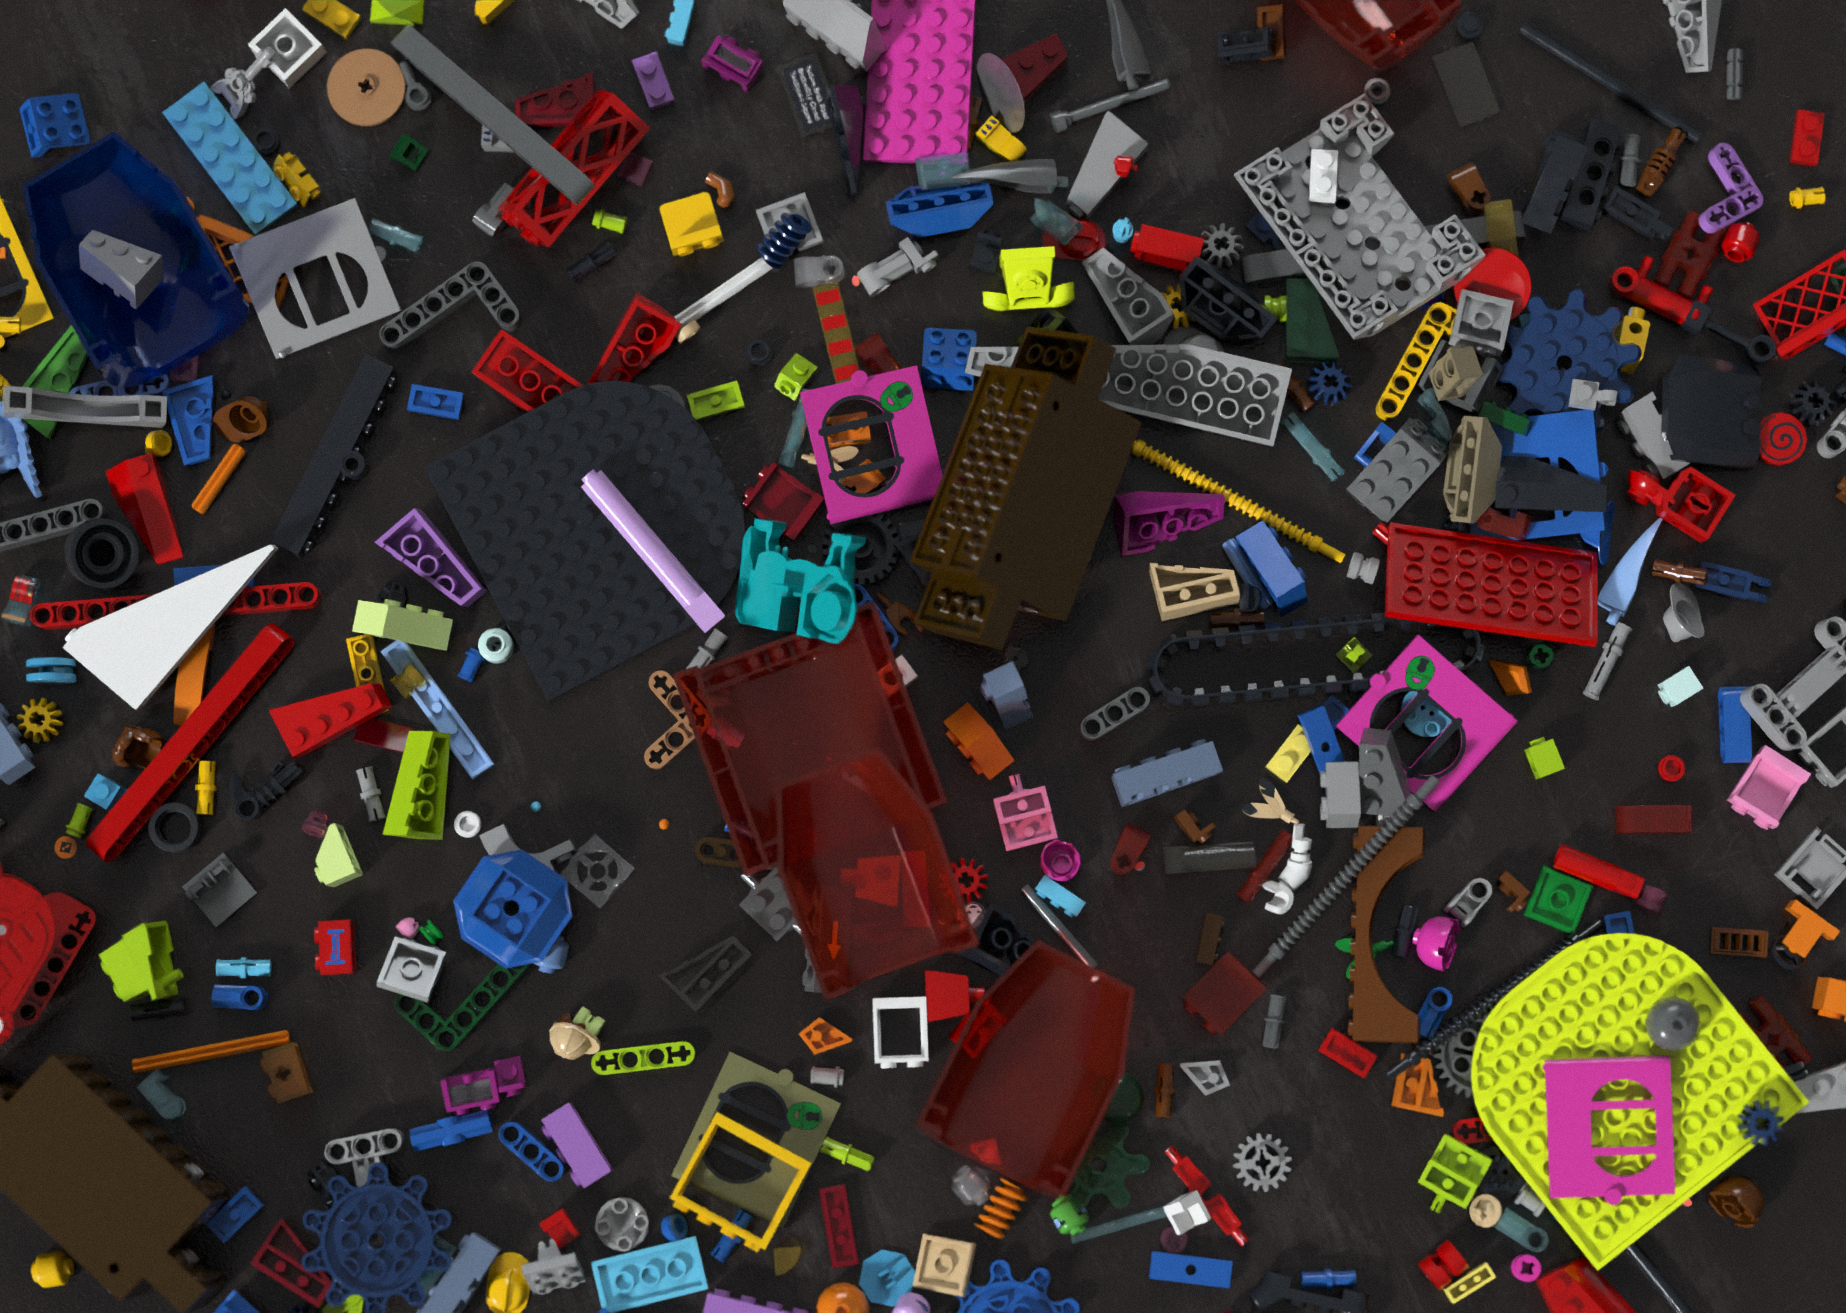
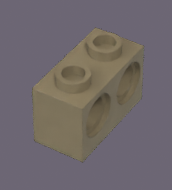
[1428,345,1483,401]

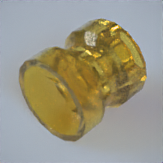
[390,662,427,699]

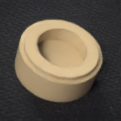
[675,320,701,343]

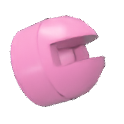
[395,917,419,939]

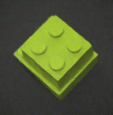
[99,921,184,1002]

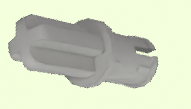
[686,628,728,678]

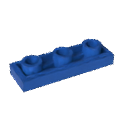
[1298,705,1345,788]
[1149,1251,1233,1288]

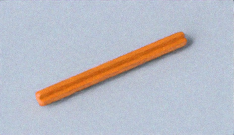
[132,1030,290,1073]

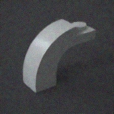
[479,824,576,872]

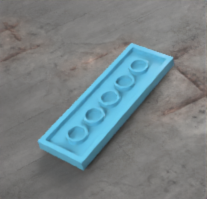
[162,82,298,236]

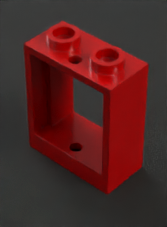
[1131,224,1204,272]

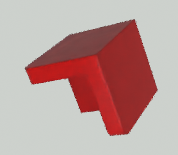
[539,1208,582,1249]

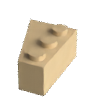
[1149,563,1240,621]

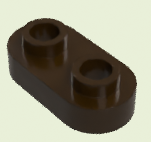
[695,837,748,868]

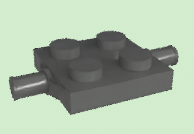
[739,866,812,942]

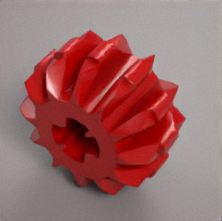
[944,858,989,903]

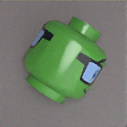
[1050,1194,1090,1236]

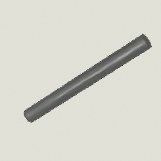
[1020,884,1098,971]

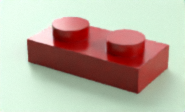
[1790,110,1824,166]

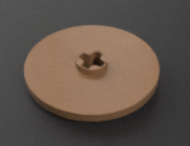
[327,49,406,126]

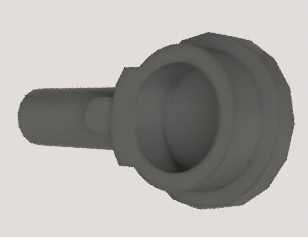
[399,61,432,111]

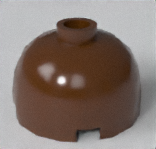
[1708,1175,1764,1228]

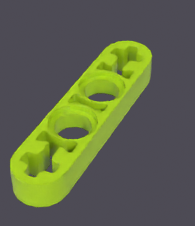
[591,1041,696,1075]

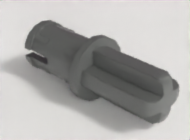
[1620,134,1641,187]
[1263,994,1287,1049]

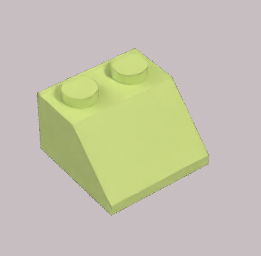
[314,823,363,887]

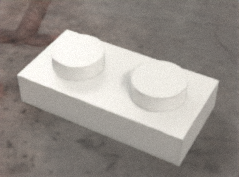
[1309,149,1338,203]

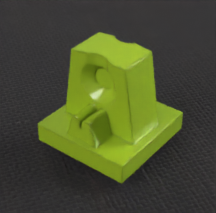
[1335,637,1373,674]

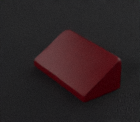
[354,718,414,753]

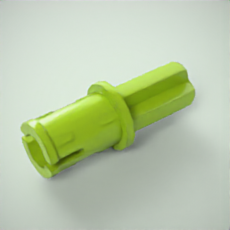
[820,1137,874,1171]

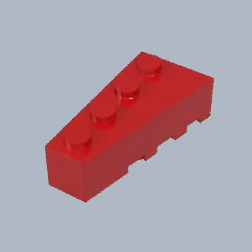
[269,683,393,757]

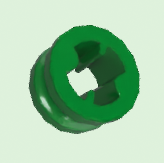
[419,920,444,946]

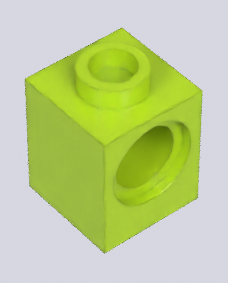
[1524,737,1565,780]

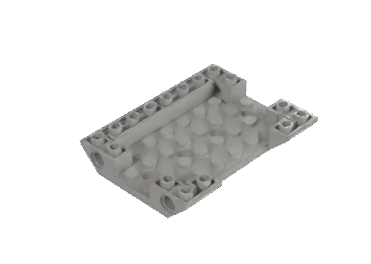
[1234,94,1486,340]

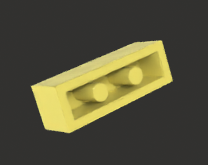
[1443,1262,1496,1304]

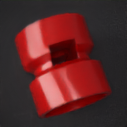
[1418,1240,1469,1291]

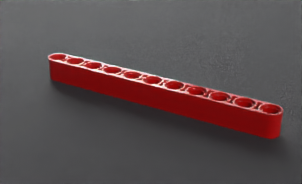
[30,582,322,630]
[86,623,294,863]

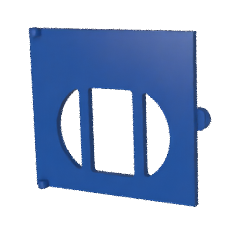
[1459,410,1609,540]

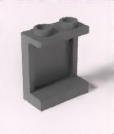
[1419,339,1503,414]

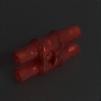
[1654,211,1726,299]
[1737,994,1812,1069]

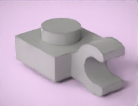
[1568,379,1617,411]

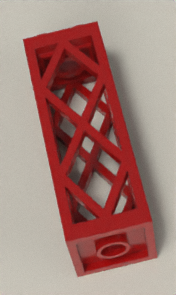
[498,89,650,247]

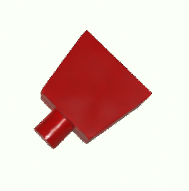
[925,971,985,1022]

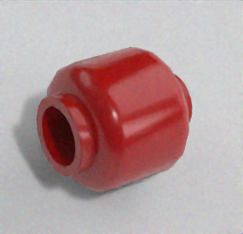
[1722,222,1761,262]

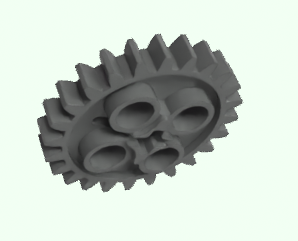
[1433,1013,1489,1098]

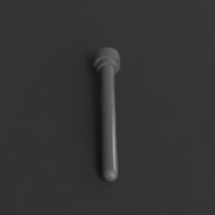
[1050,79,1171,133]

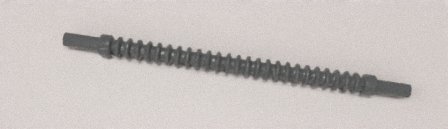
[1252,775,1440,978]

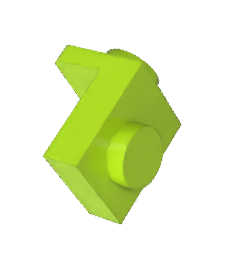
[774,353,818,400]

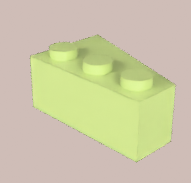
[352,599,453,651]

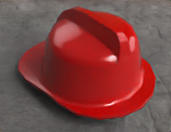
[1042,218,1105,261]

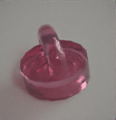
[301,810,329,838]

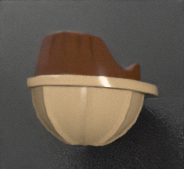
[549,1013,601,1060]

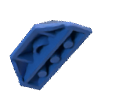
[886,179,993,237]

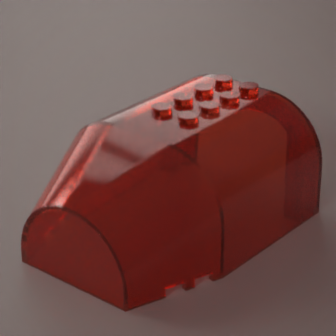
[776,748,980,1001]
[914,940,1135,1200]

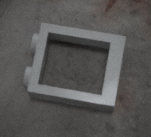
[1798,706,1846,788]

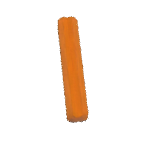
[192,444,246,514]

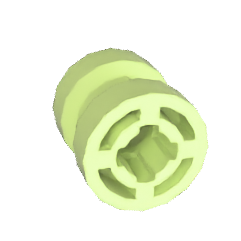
[572,1007,605,1037]

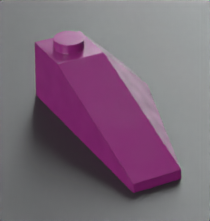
[1113,491,1225,556]

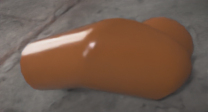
[705,171,735,208]

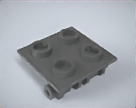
[183,852,257,927]

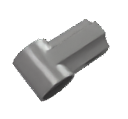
[857,249,913,296]

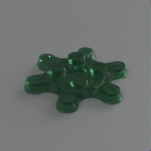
[1049,1121,1150,1209]

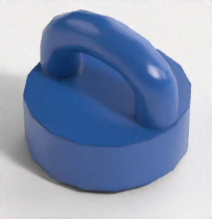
[661,1213,688,1242]

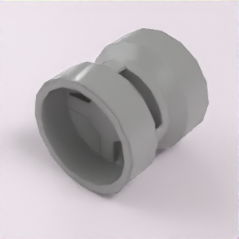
[1347,552,1380,584]

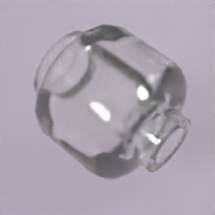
[951,1165,991,1206]

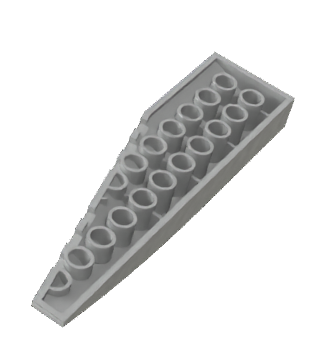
[965,344,1292,447]

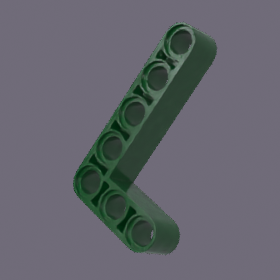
[395,964,532,1051]

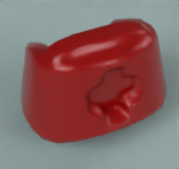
[1113,155,1137,178]

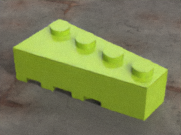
[383,731,451,840]

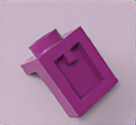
[494,1056,527,1097]

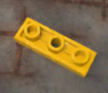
[346,634,389,712]

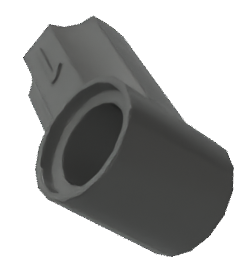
[472,183,514,238]

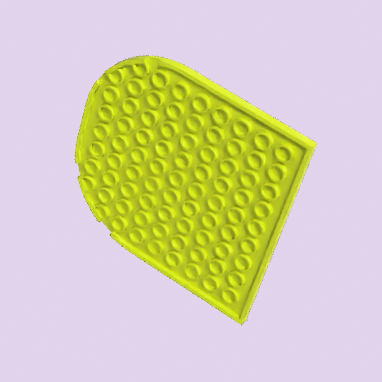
[1471,933,1809,1270]

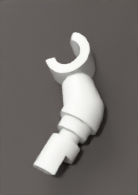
[1262,824,1312,914]

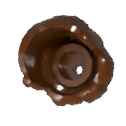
[112,724,163,769]

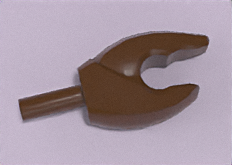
[875,591,924,636]

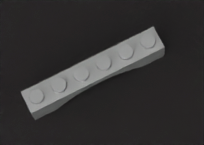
[2,386,167,428]

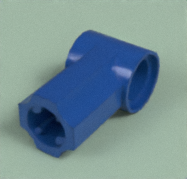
[212,984,269,1010]
[1418,986,1452,1038]

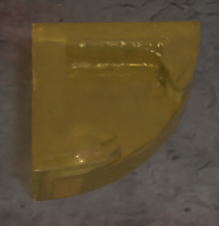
[774,1246,801,1275]

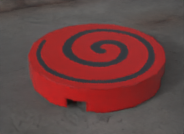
[1759,413,1807,466]

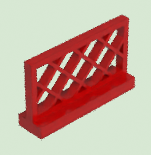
[1753,249,1846,360]

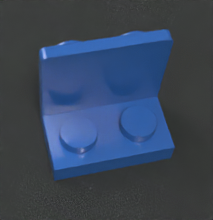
[19,93,90,158]

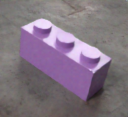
[541,1102,613,1188]

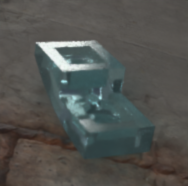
[1417,389,1452,444]

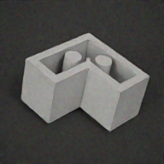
[1320,762,1361,828]

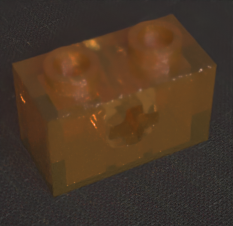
[260,1042,313,1104]

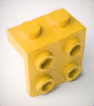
[660,192,723,256]

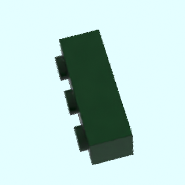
[1478,400,1533,437]

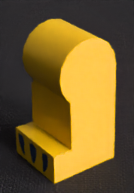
[976,115,1027,162]

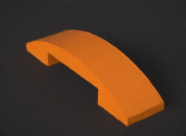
[173,624,215,726]

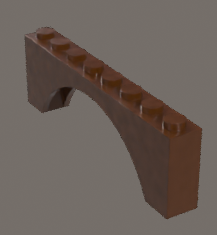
[1348,826,1425,1044]

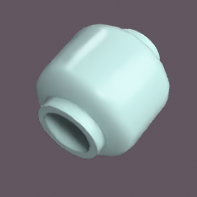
[478,628,514,664]

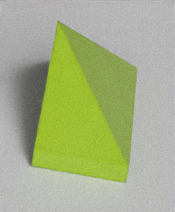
[370,0,425,26]

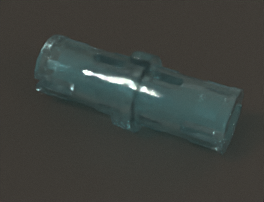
[368,218,423,252]

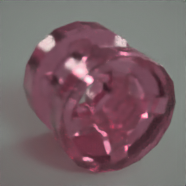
[1635,884,1668,914]

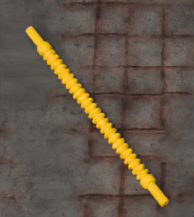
[1131,439,1346,564]

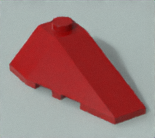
[587,293,682,385]
[106,453,184,565]

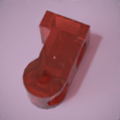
[1477,508,1532,541]

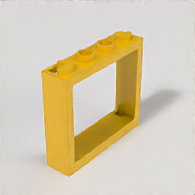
[670,1112,811,1252]

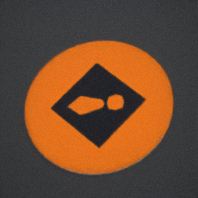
[54,836,77,859]

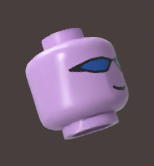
[892,1293,930,1313]

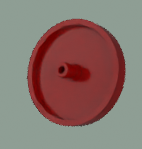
[1454,247,1532,320]

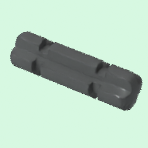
[1727,48,1743,100]

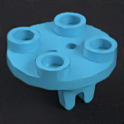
[1401,691,1451,737]

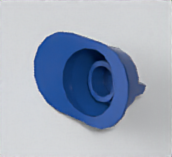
[1580,501,1615,565]

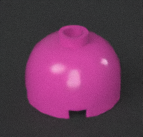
[1413,916,1460,971]

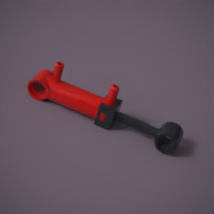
[1608,256,1776,365]

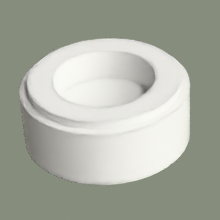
[454,811,482,838]

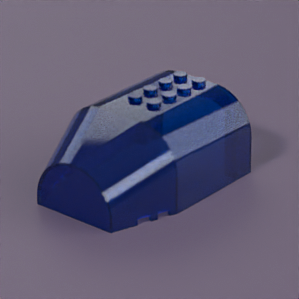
[22,131,249,388]

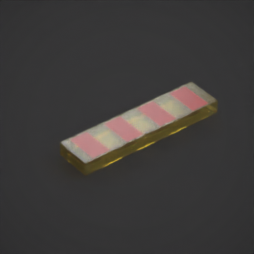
[812,282,860,384]

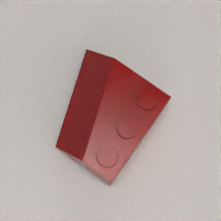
[1535,1256,1637,1313]

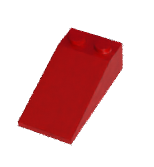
[471,329,584,412]

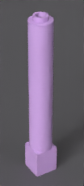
[581,469,725,633]

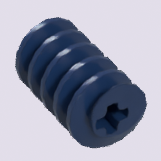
[757,213,811,270]

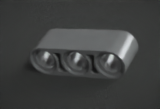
[1080,687,1150,741]

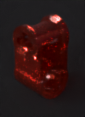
[1110,822,1152,875]

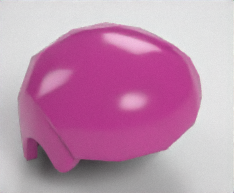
[1041,839,1081,881]

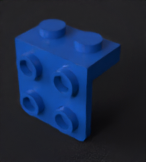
[921,328,977,391]

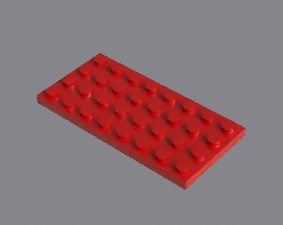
[1385,522,1598,647]

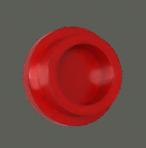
[1658,755,1685,782]

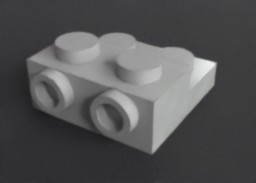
[1448,289,1514,358]
[377,936,446,1002]

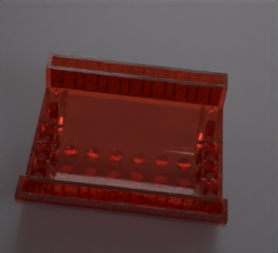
[672,601,948,876]

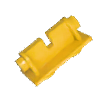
[273,152,321,208]

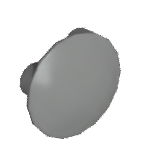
[595,1197,649,1252]

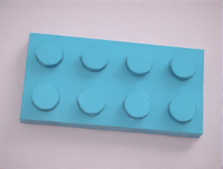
[591,1236,709,1313]

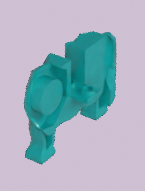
[735,519,866,644]

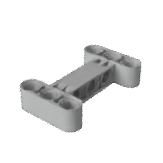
[1740,617,1846,751]
[325,1129,405,1249]

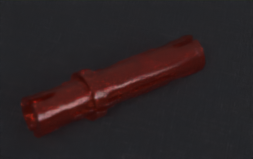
[1236,829,1293,904]

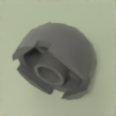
[1645,996,1701,1051]

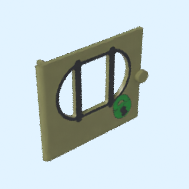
[672,1052,841,1228]

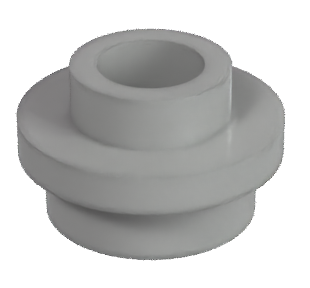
[1364,78,1390,104]

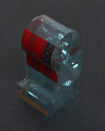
[1,574,40,627]

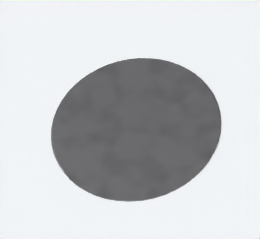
[977,53,1025,132]

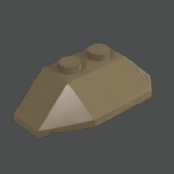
[1443,416,1502,523]

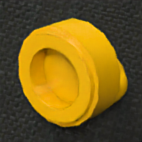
[145,430,172,457]

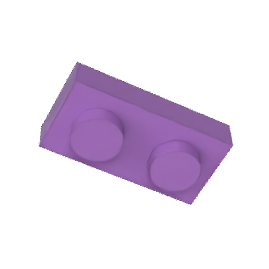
[632,52,675,110]

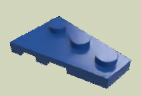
[162,375,214,466]

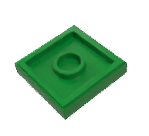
[1523,866,1593,934]

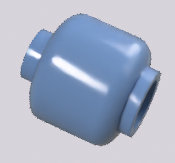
[534,936,569,974]

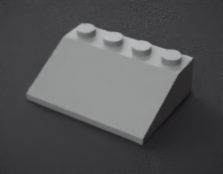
[783,0,886,72]

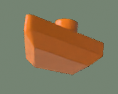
[1488,659,1532,696]
[799,1017,852,1055]

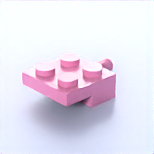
[993,774,1058,852]

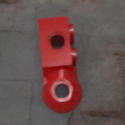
[1627,467,1736,543]

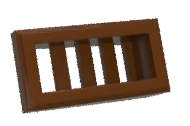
[1710,927,1768,958]

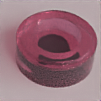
[1160,1226,1187,1253]

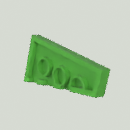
[22,325,94,439]

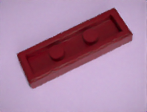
[819,1184,859,1268]

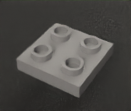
[522,1239,585,1294]

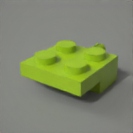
[1418,1133,1493,1213]

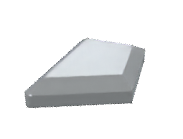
[1180,1060,1230,1096]

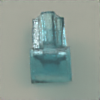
[1494,1207,1549,1252]

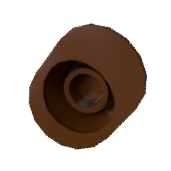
[213,396,268,443]

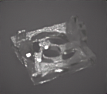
[560,834,635,909]

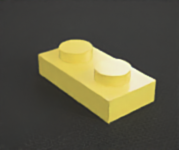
[1266,725,1311,783]

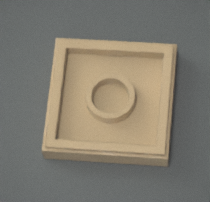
[912,1233,976,1297]

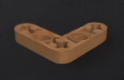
[644,670,708,770]

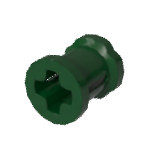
[1526,644,1553,670]

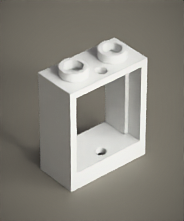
[873,997,929,1068]

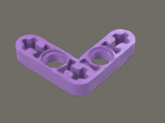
[1699,143,1763,234]

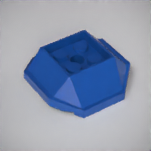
[453,850,573,969]

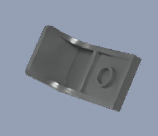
[1347,418,1448,523]

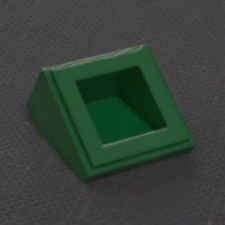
[390,134,429,171]

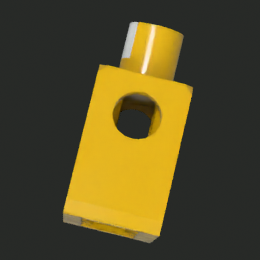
[1615,307,1650,374]

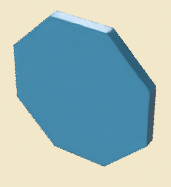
[859,1249,915,1307]

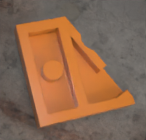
[1391,1053,1444,1117]

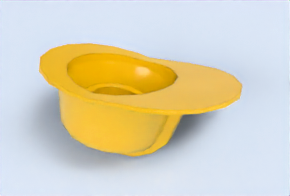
[486,1252,530,1313]

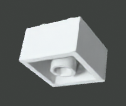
[248,8,327,88]

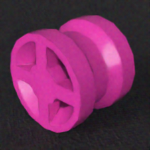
[1511,1254,1541,1282]

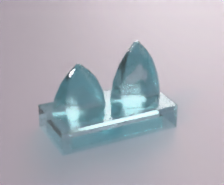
[1030,198,1083,246]

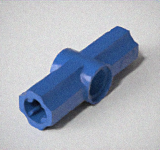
[409,1109,493,1152]

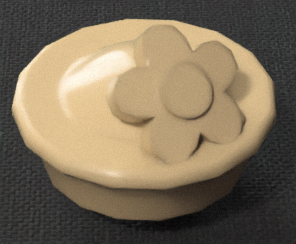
[1470,1194,1502,1227]

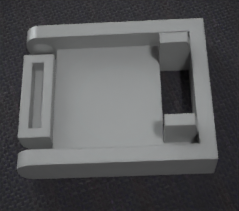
[1774,827,1846,910]

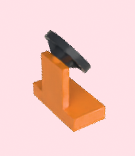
[1771,900,1840,970]

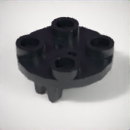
[1478,1145,1525,1199]

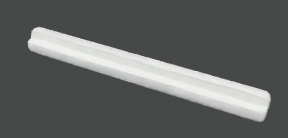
[675,257,772,331]

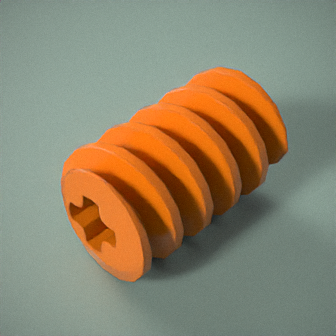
[975,1177,1028,1239]

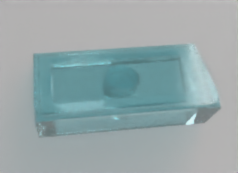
[915,153,972,190]

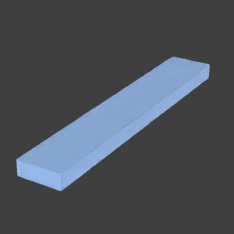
[380,640,495,780]

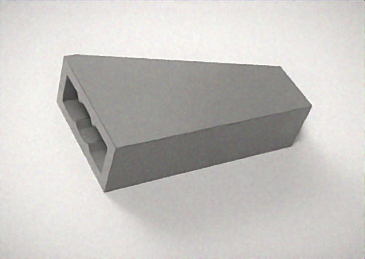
[1067,111,1148,219]

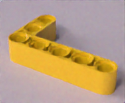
[1376,302,1480,421]

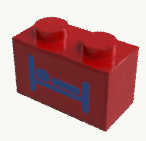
[314,920,356,975]

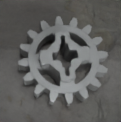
[1233,1133,1291,1192]

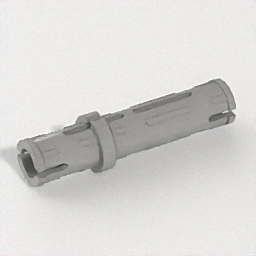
[1583,622,1632,700]

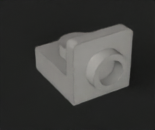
[899,237,939,274]

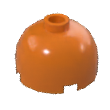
[816,1282,869,1313]

